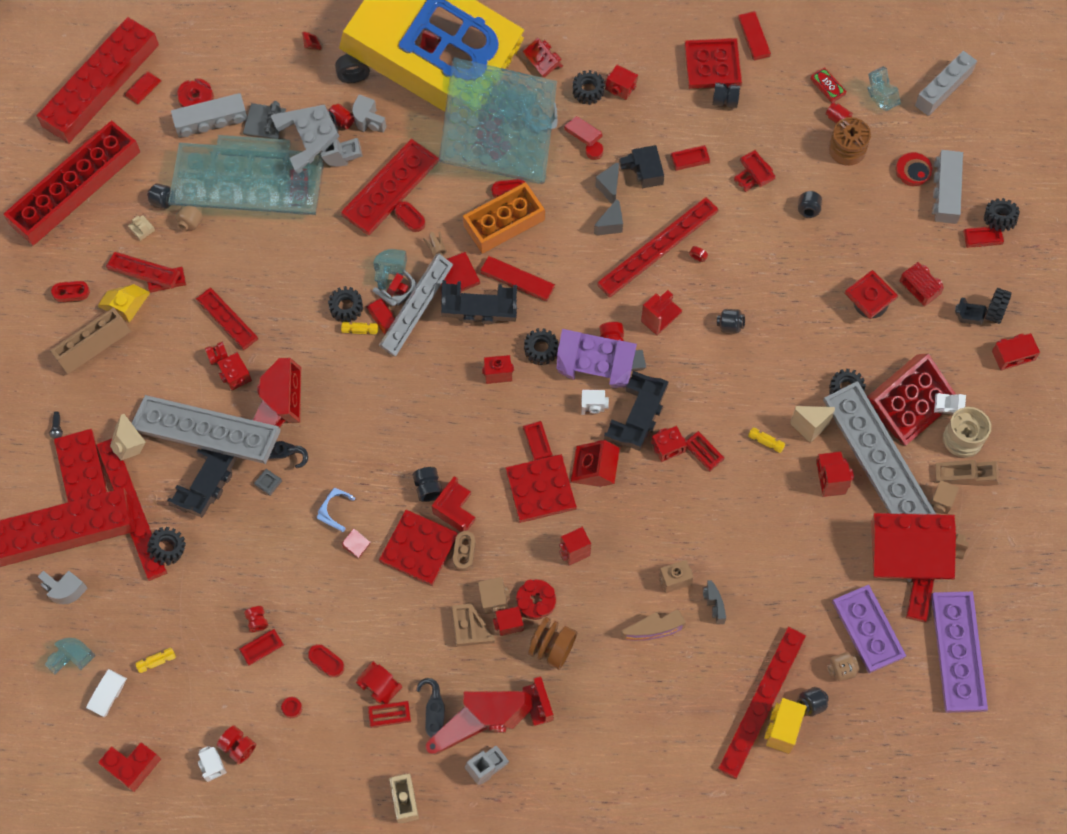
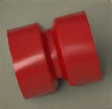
[599,321,624,341]
[217,725,257,765]

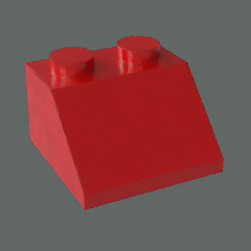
[571,440,620,487]

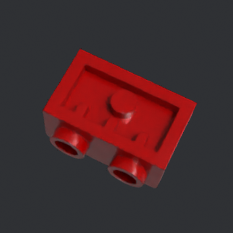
[522,37,563,78]
[522,676,554,726]

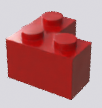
[816,452,854,497]
[98,742,161,792]

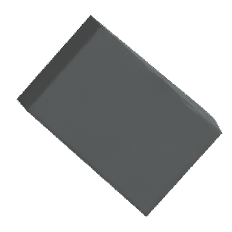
[595,163,619,204]
[594,199,623,236]

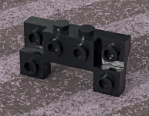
[441,280,517,325]
[604,371,669,451]
[167,449,238,518]

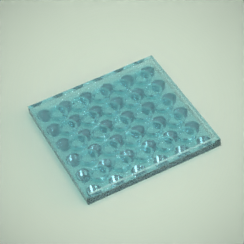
[439,57,557,184]

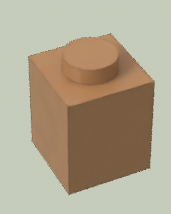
[930,480,959,514]

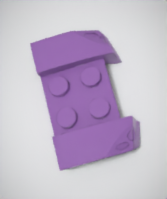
[557,329,637,388]

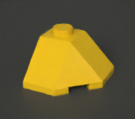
[98,284,150,323]

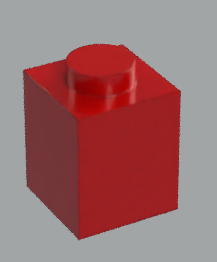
[493,606,524,636]

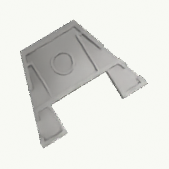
[271,105,339,174]

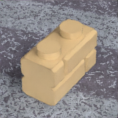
[389,774,419,824]

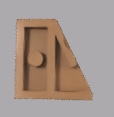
[451,604,495,646]

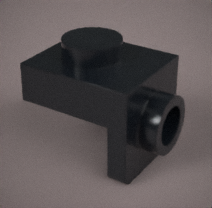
[955,297,987,325]

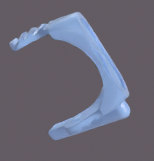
[317,487,355,532]

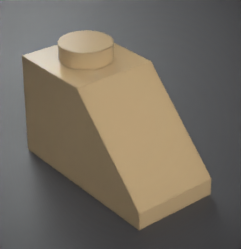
[110,414,146,461]

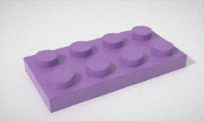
[832,585,906,673]

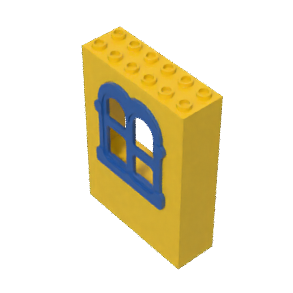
[339,0,525,125]

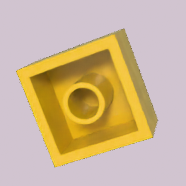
[764,698,806,754]

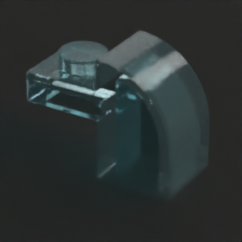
[867,66,901,111]
[373,249,407,290]
[45,638,95,674]

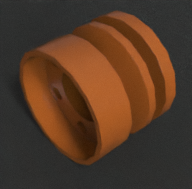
[829,117,871,166]
[528,617,578,670]

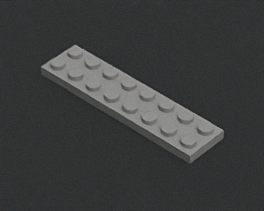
[823,381,936,514]
[132,395,281,464]

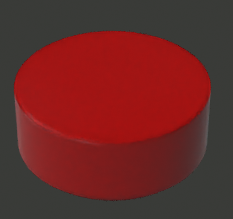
[586,142,604,160]
[689,246,708,262]
[281,697,302,718]

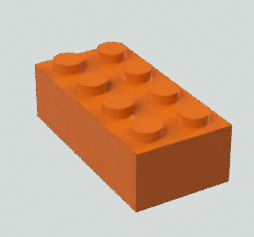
[463,182,545,254]

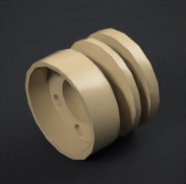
[943,407,991,458]

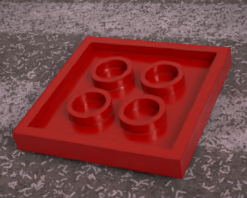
[684,38,742,89]
[506,454,577,523]
[379,509,458,586]

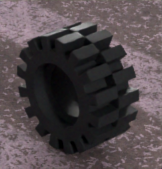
[572,70,605,105]
[984,198,1020,232]
[328,286,363,322]
[985,287,1012,324]
[524,328,558,365]
[829,369,866,394]
[147,527,186,566]

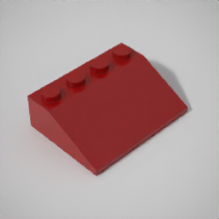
[867,354,956,446]
[871,513,956,580]

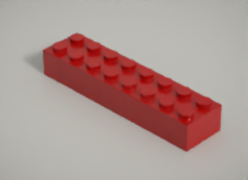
[36,17,159,144]
[3,120,140,246]
[0,488,136,567]

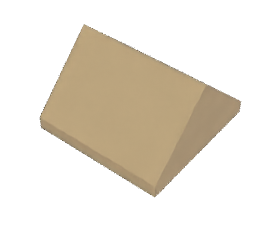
[791,406,835,443]

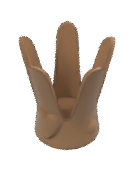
[423,231,447,257]

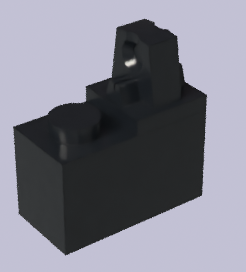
[619,145,665,189]

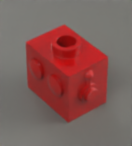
[605,64,638,100]
[217,352,252,391]
[482,355,514,384]
[651,425,687,462]

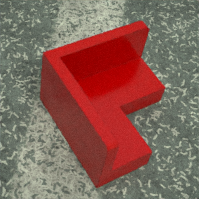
[641,290,682,335]
[431,476,476,532]

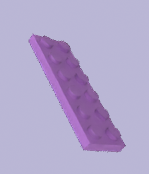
[932,591,988,713]

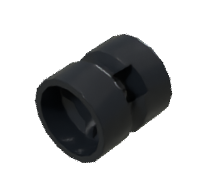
[712,82,740,108]
[412,467,442,502]

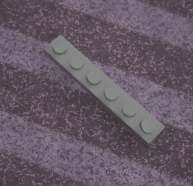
[378,254,453,356]

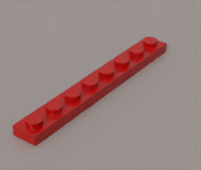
[597,197,718,298]
[96,438,168,581]
[718,626,807,779]

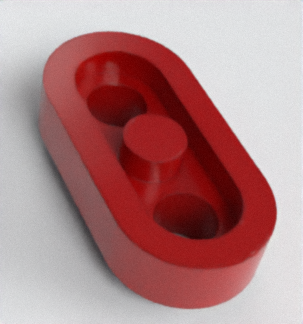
[51,281,90,302]

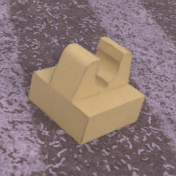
[128,215,155,241]

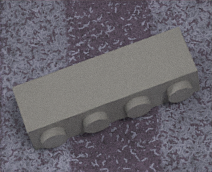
[915,51,977,116]
[171,93,247,138]
[932,150,963,224]

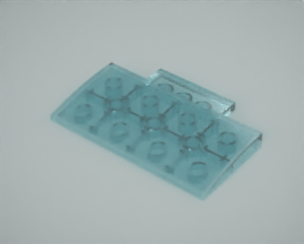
[168,135,324,215]

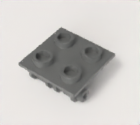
[243,101,286,139]

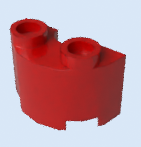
[356,661,402,704]

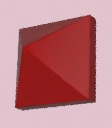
[302,32,322,50]

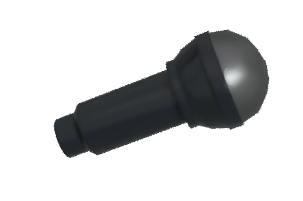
[49,411,63,439]

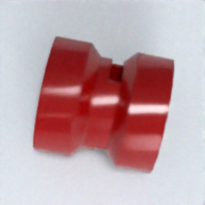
[205,341,228,365]
[244,606,269,633]

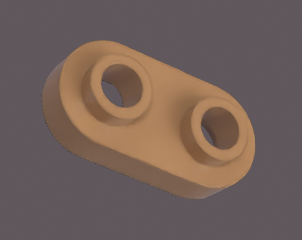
[453,531,475,571]

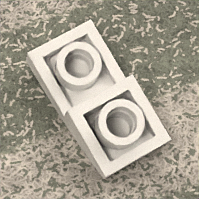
[86,669,127,717]

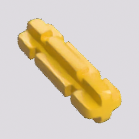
[341,322,378,334]
[748,427,785,453]
[136,648,176,673]

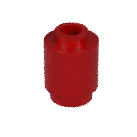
[328,103,354,129]
[826,103,853,124]

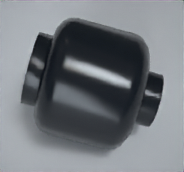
[147,184,176,209]
[798,191,822,218]
[717,309,745,333]
[797,686,829,717]

